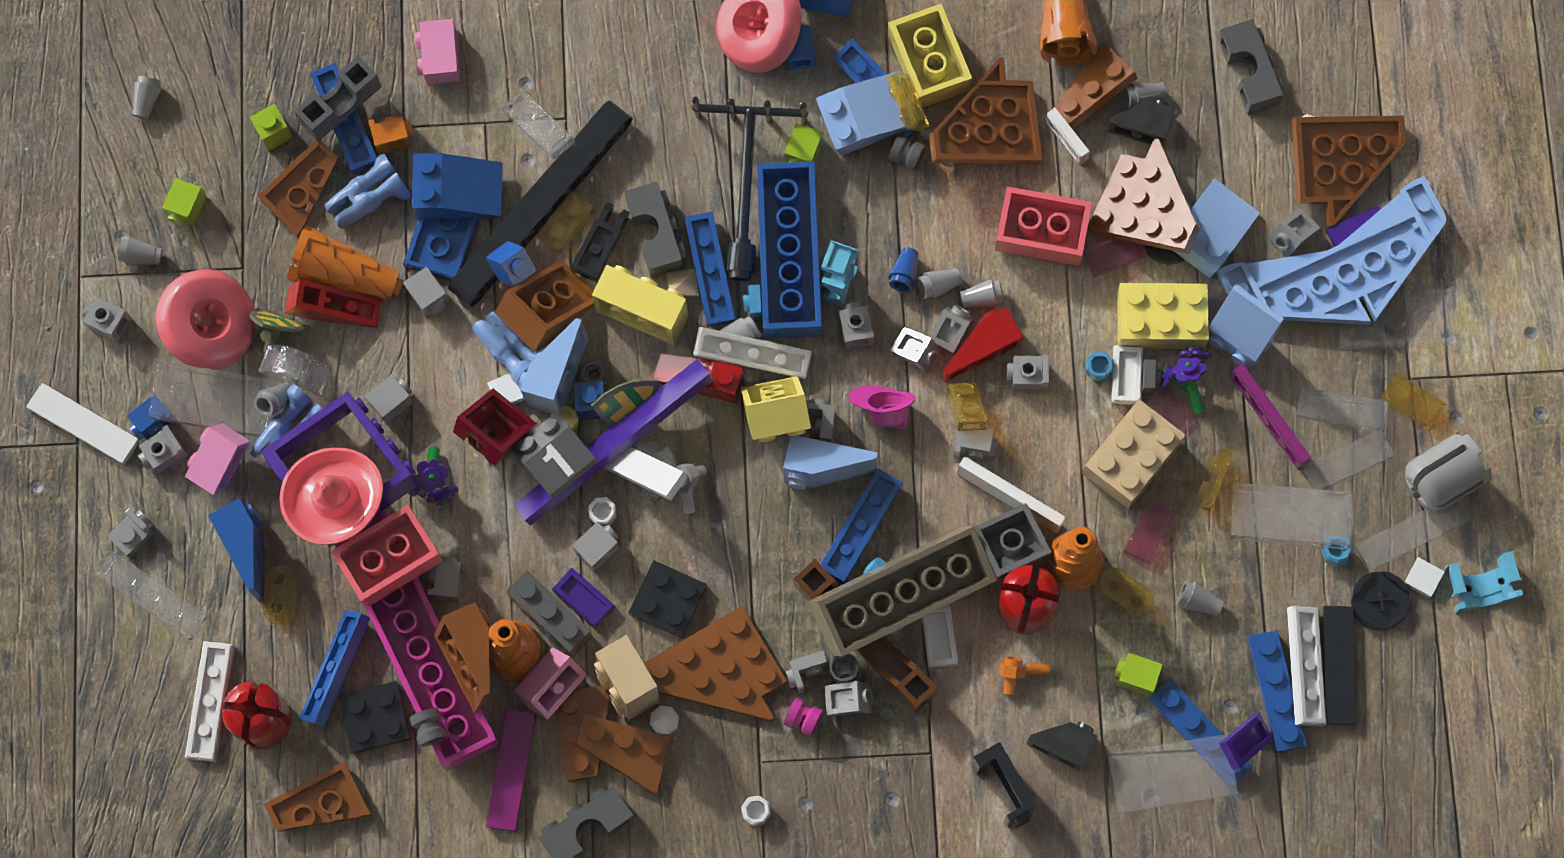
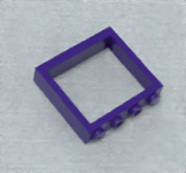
[260,391,417,548]

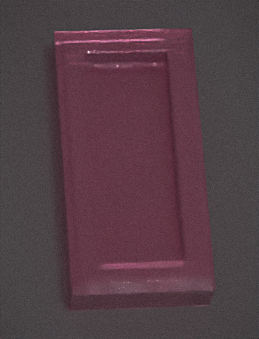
[1083,238,1148,278]
[1123,499,1176,565]

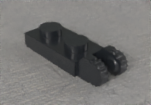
[570,202,630,282]

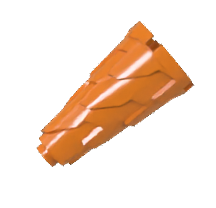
[1040,0,1097,65]
[287,226,404,299]
[1044,526,1104,592]
[489,619,546,682]

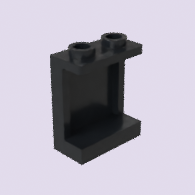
[971,742,1036,829]

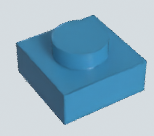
[743,285,762,321]

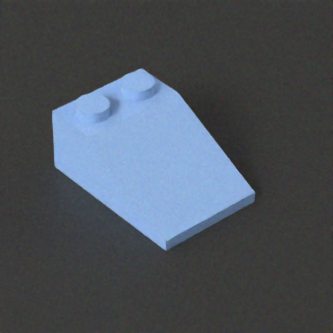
[816,71,920,156]
[1174,178,1260,278]
[1208,284,1284,370]
[518,318,589,416]
[783,436,878,490]

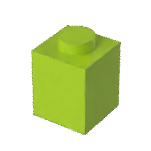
[250,103,293,152]
[784,123,823,164]
[162,178,207,226]
[1114,653,1163,697]

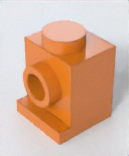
[368,116,414,155]

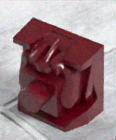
[453,388,537,466]

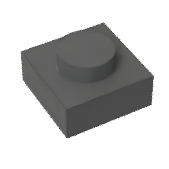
[1141,359,1161,396]

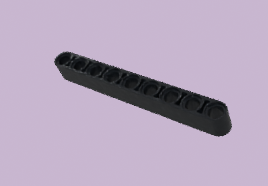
[448,100,633,307]

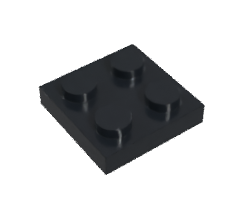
[628,560,707,639]
[339,681,411,754]

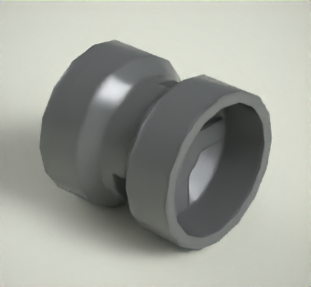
[888,134,926,171]
[829,653,859,684]
[409,708,447,747]

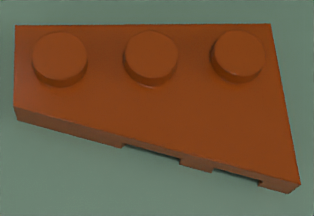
[257,140,339,238]
[556,685,611,783]
[576,714,671,795]

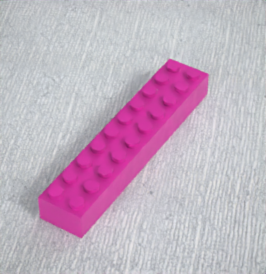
[335,509,500,772]

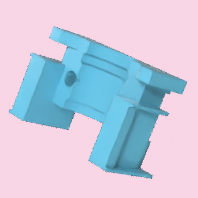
[821,240,858,308]
[1443,551,1523,613]

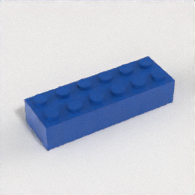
[757,161,822,339]

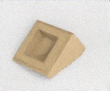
[667,269,699,299]

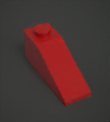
[285,279,381,328]
[942,307,1023,383]
[653,354,744,404]

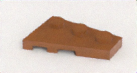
[1053,42,1138,129]
[264,762,372,832]

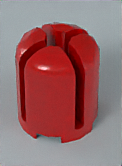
[998,565,1060,634]
[222,681,292,749]

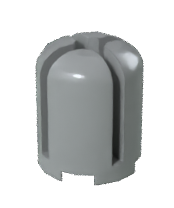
[1405,431,1492,512]

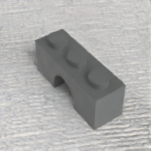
[1218,19,1285,115]
[294,56,382,142]
[624,182,686,278]
[506,570,593,658]
[538,786,635,858]

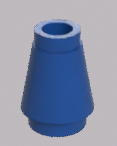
[888,247,919,292]

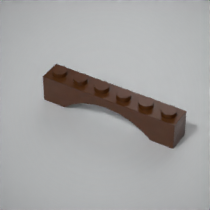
[793,559,938,714]

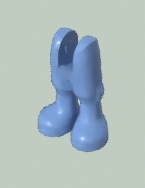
[325,153,412,228]
[472,311,547,385]
[250,384,323,471]

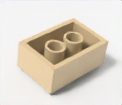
[1082,399,1186,509]
[593,635,659,721]

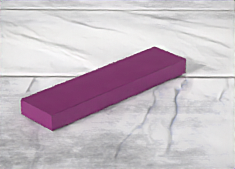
[1231,363,1311,470]
[486,709,536,832]

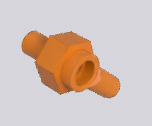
[999,656,1050,695]

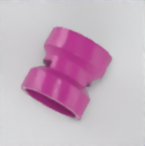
[783,698,823,737]

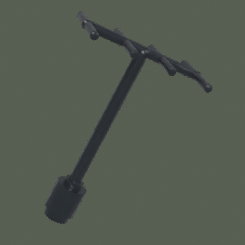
[692,96,809,281]

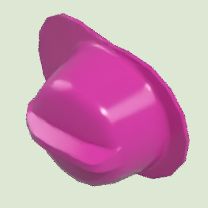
[849,385,915,429]

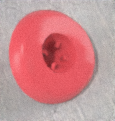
[716,0,801,73]
[156,269,255,370]
[280,448,383,545]

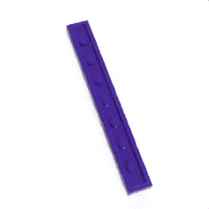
[515,359,714,525]

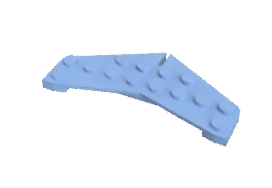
[1216,176,1446,325]

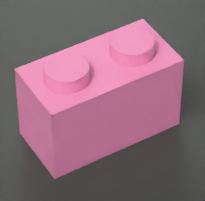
[415,19,460,85]
[185,423,251,495]
[513,647,587,720]

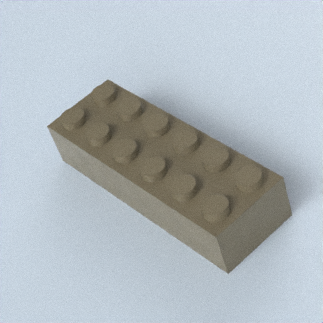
[808,526,997,657]

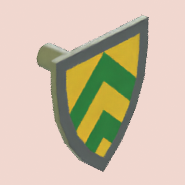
[250,308,311,354]
[591,379,660,433]

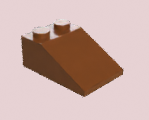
[494,260,595,352]
[434,602,490,713]

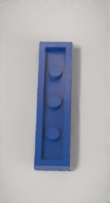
[832,38,929,139]
[310,63,377,174]
[685,212,735,328]
[820,468,903,584]
[299,610,370,727]
[1247,630,1307,753]
[1148,679,1253,788]

